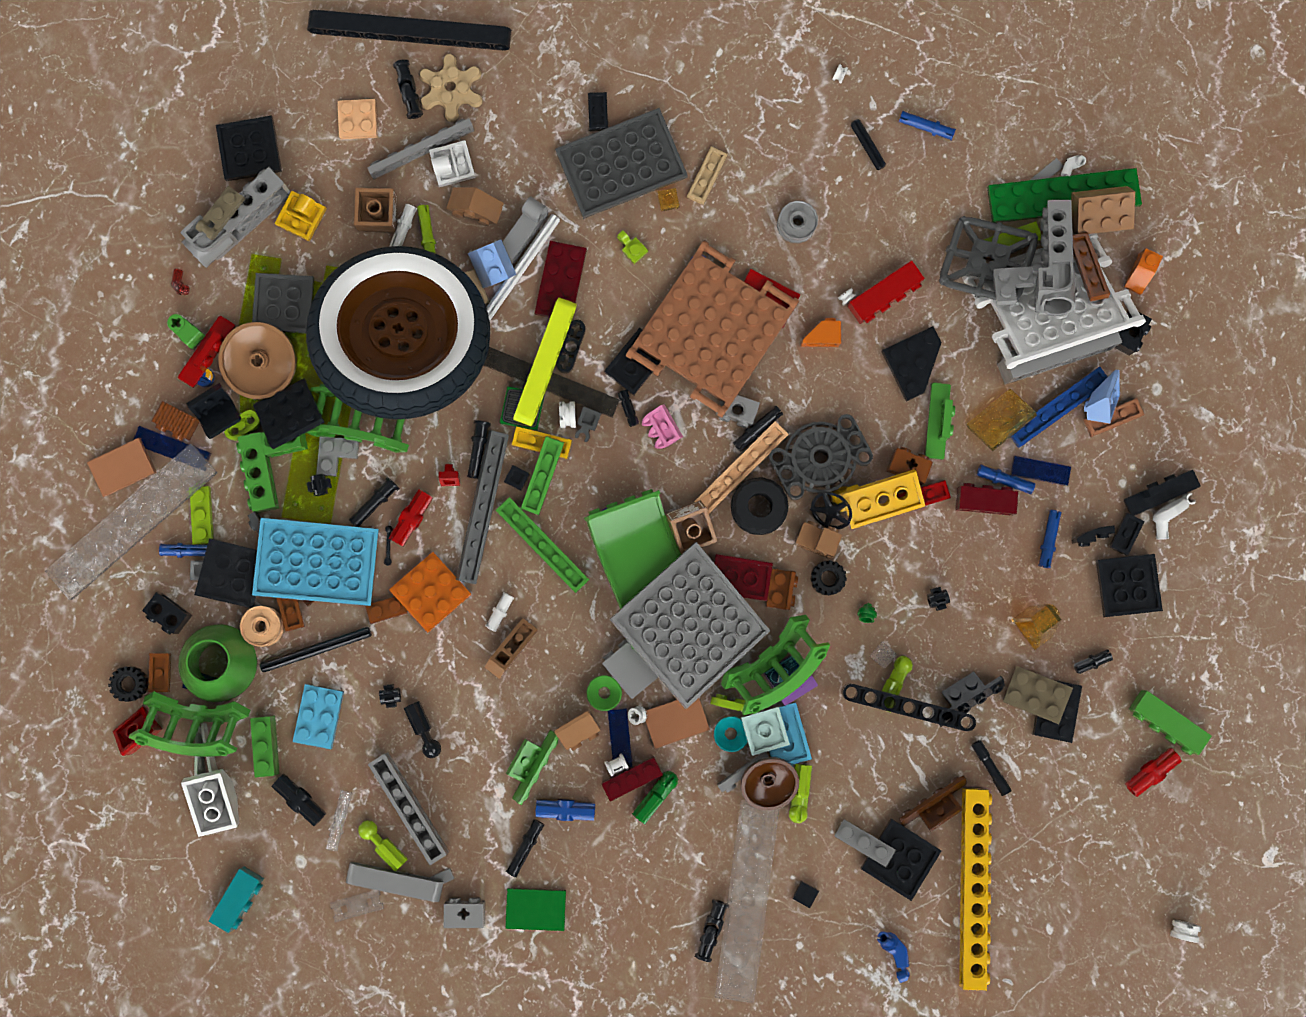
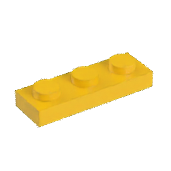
[512,426,572,459]

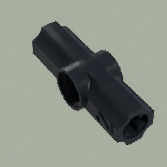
[271,774,327,826]

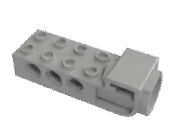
[180,167,291,268]
[1034,200,1075,316]

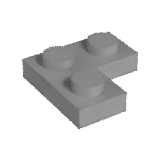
[993,266,1035,306]
[317,437,359,477]

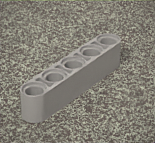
[346,862,444,902]

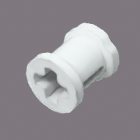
[604,753,629,778]

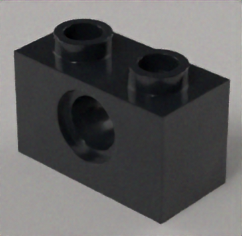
[1115,311,1152,356]

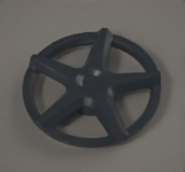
[810,492,852,530]

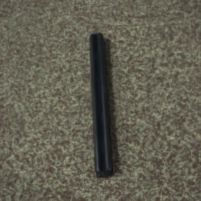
[259,627,372,672]

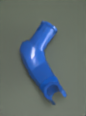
[877,931,910,983]

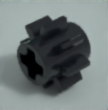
[307,474,332,496]
[927,587,950,611]
[379,684,401,708]

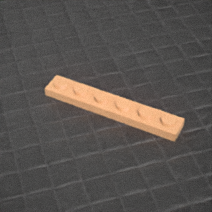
[694,421,789,514]

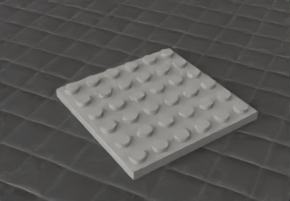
[610,542,770,709]

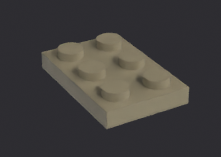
[1003,666,1073,724]

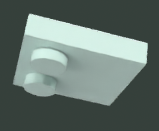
[741,707,790,756]

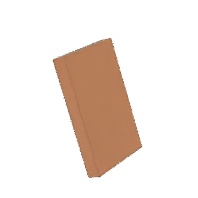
[87,438,157,497]
[646,698,710,749]

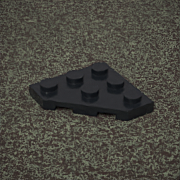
[881,326,942,402]

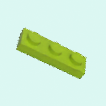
[189,486,214,545]

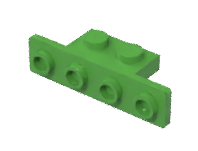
[925,383,955,460]
[506,730,559,805]

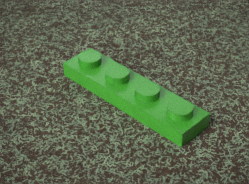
[521,436,565,515]

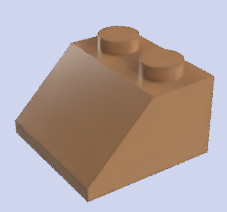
[554,710,601,751]

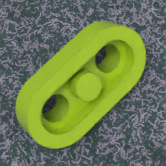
[224,410,261,441]
[710,693,746,712]

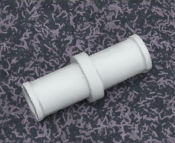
[485,592,514,632]

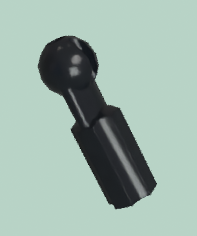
[404,701,441,759]

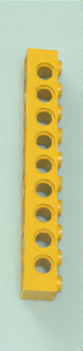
[959,788,992,991]

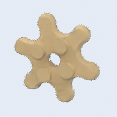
[419,54,483,122]

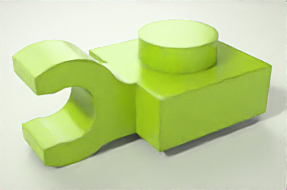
[617,230,648,265]

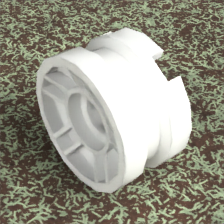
[559,401,576,428]
[1170,920,1201,943]

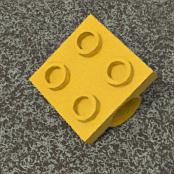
[274,191,327,242]

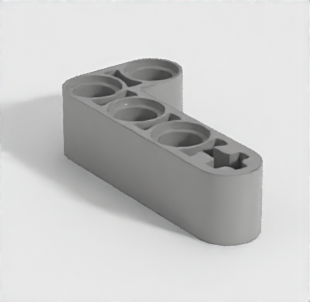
[503,196,548,265]

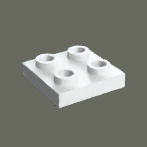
[429,140,476,188]

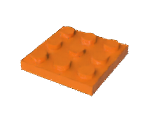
[389,552,471,633]

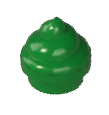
[857,602,877,623]

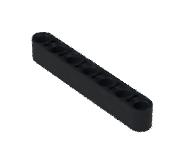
[841,683,976,731]

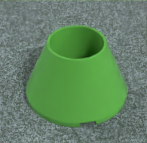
[178,624,258,702]

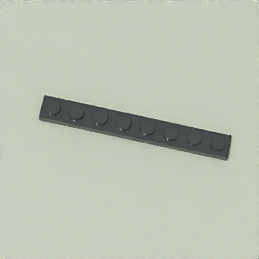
[456,430,509,584]

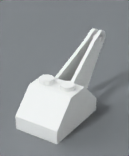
[181,723,239,837]

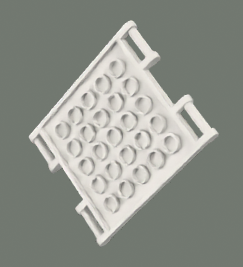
[962,233,1146,369]

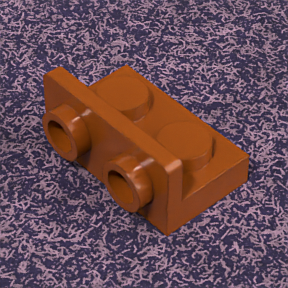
[766,569,798,610]

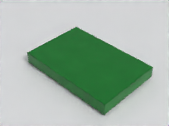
[505,888,566,931]

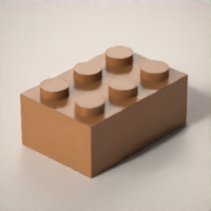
[1071,186,1135,234]

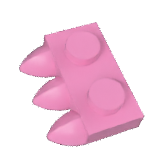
[642,404,683,449]

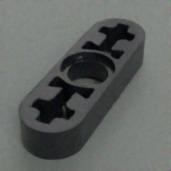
[556,320,586,374]

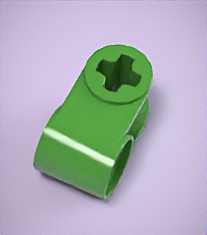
[167,314,205,350]

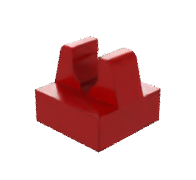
[439,464,460,487]

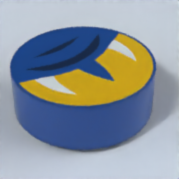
[197,368,215,388]

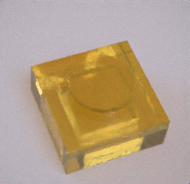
[657,188,680,212]

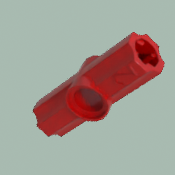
[389,489,433,547]
[1125,748,1182,797]

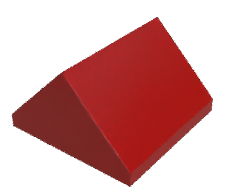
[113,706,162,756]

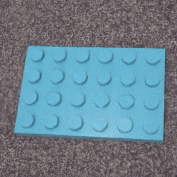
[252,518,379,606]

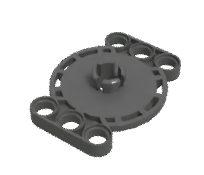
[769,414,873,500]

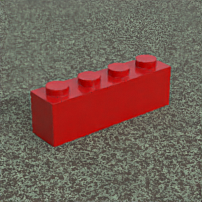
[848,260,925,324]

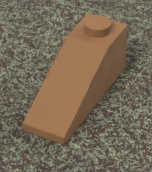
[484,619,538,679]

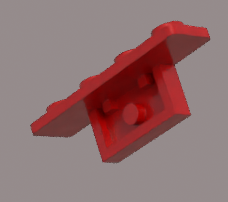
[178,316,236,388]

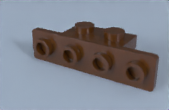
[899,775,967,832]

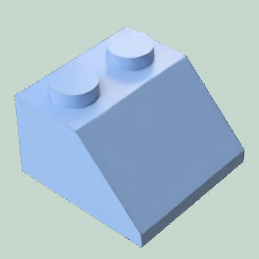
[468,239,516,288]

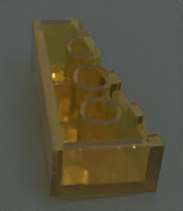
[1011,603,1062,650]

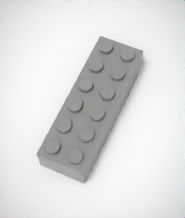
[997,332,1122,385]

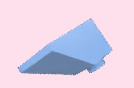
[1084,369,1120,424]

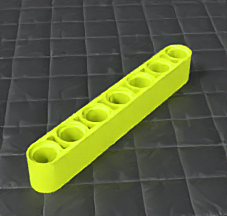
[513,297,577,426]

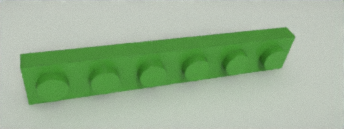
[496,497,589,593]

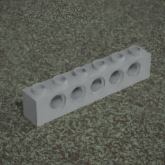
[368,752,449,865]

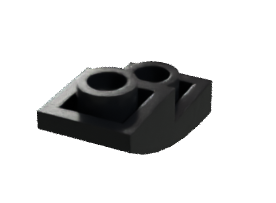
[1072,525,1115,547]

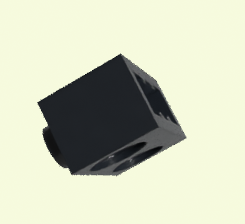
[142,592,193,635]

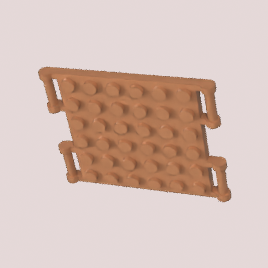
[626,240,800,418]

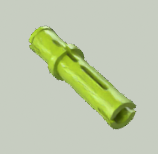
[417,205,436,254]

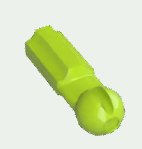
[882,656,913,713]
[789,764,812,823]
[358,820,408,872]

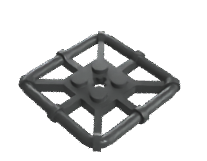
[939,216,1038,302]

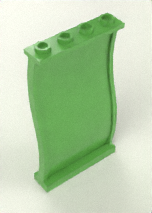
[584,489,681,649]

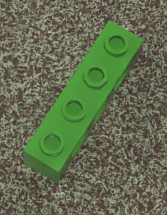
[236,432,280,513]

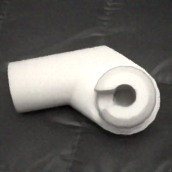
[1061,155,1086,177]

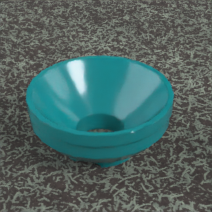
[714,716,748,752]

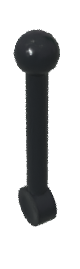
[384,526,393,566]

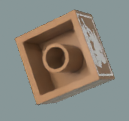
[354,188,397,232]
[665,500,717,554]

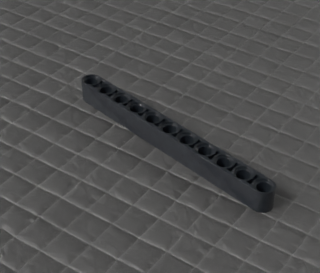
[307,10,512,51]

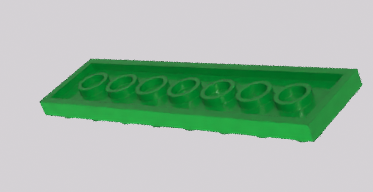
[987,168,1142,223]

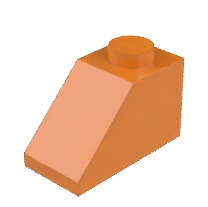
[1124,248,1163,295]
[801,318,841,347]

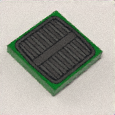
[500,386,545,431]

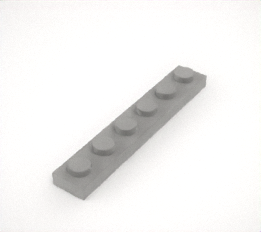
[367,118,474,180]

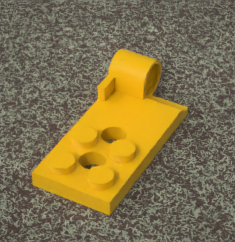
[831,469,925,529]

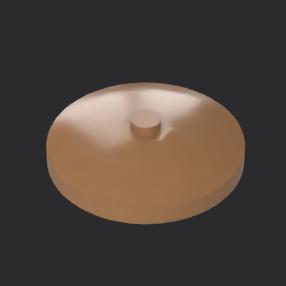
[219,322,297,399]

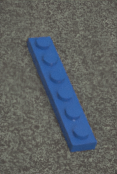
[1007,367,1108,448]

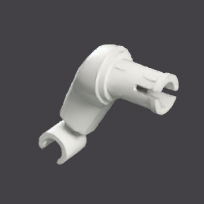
[1153,493,1196,540]

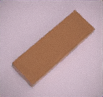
[1083,398,1144,437]

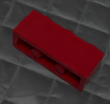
[956,483,1019,516]
[601,756,663,802]

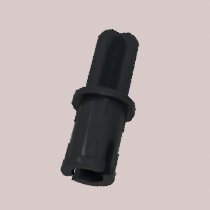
[1074,649,1113,674]

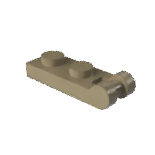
[195,186,245,240]

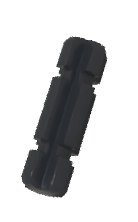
[618,390,639,427]

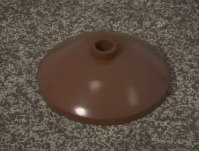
[740,757,799,811]

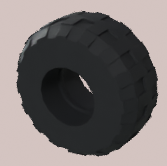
[731,477,789,535]

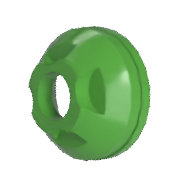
[587,675,622,711]

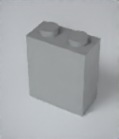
[602,639,658,699]

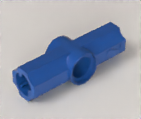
[535,799,595,821]

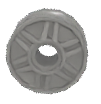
[777,201,818,244]

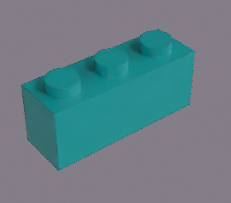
[209,866,264,933]

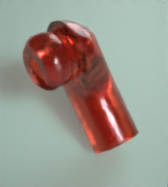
[171,269,190,295]

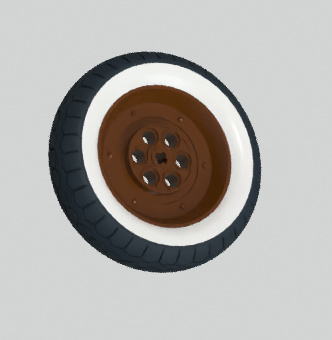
[306,246,490,419]

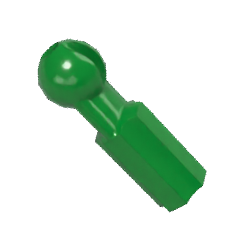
[632,771,679,824]

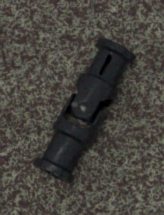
[393,60,423,119]
[694,899,729,962]

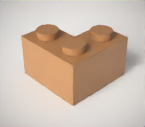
[446,187,504,226]
[794,521,842,559]

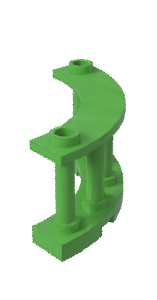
[306,384,409,453]
[721,615,830,715]
[129,691,251,757]

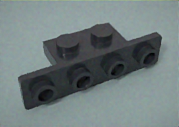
[1124,470,1201,516]
[939,672,1005,727]

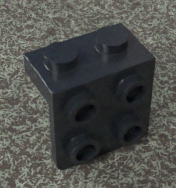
[186,383,241,439]

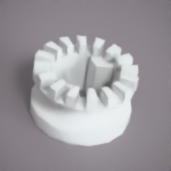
[833,64,848,83]
[838,288,857,306]
[628,706,647,725]

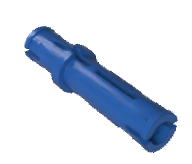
[899,111,956,141]
[977,464,1035,495]
[1038,510,1062,568]
[159,543,207,558]

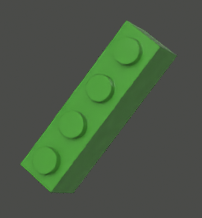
[1129,690,1212,756]

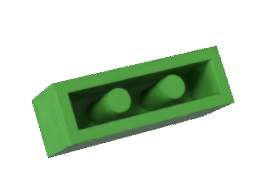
[250,716,280,778]

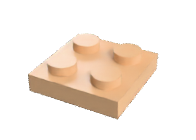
[338,99,378,140]

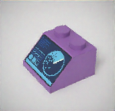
[763,655,818,706]

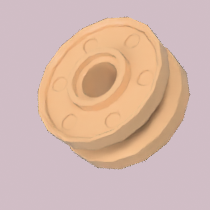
[240,606,284,647]

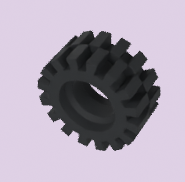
[811,560,847,596]
[108,666,148,702]

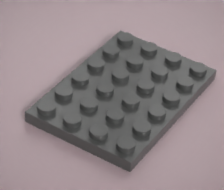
[555,108,688,219]

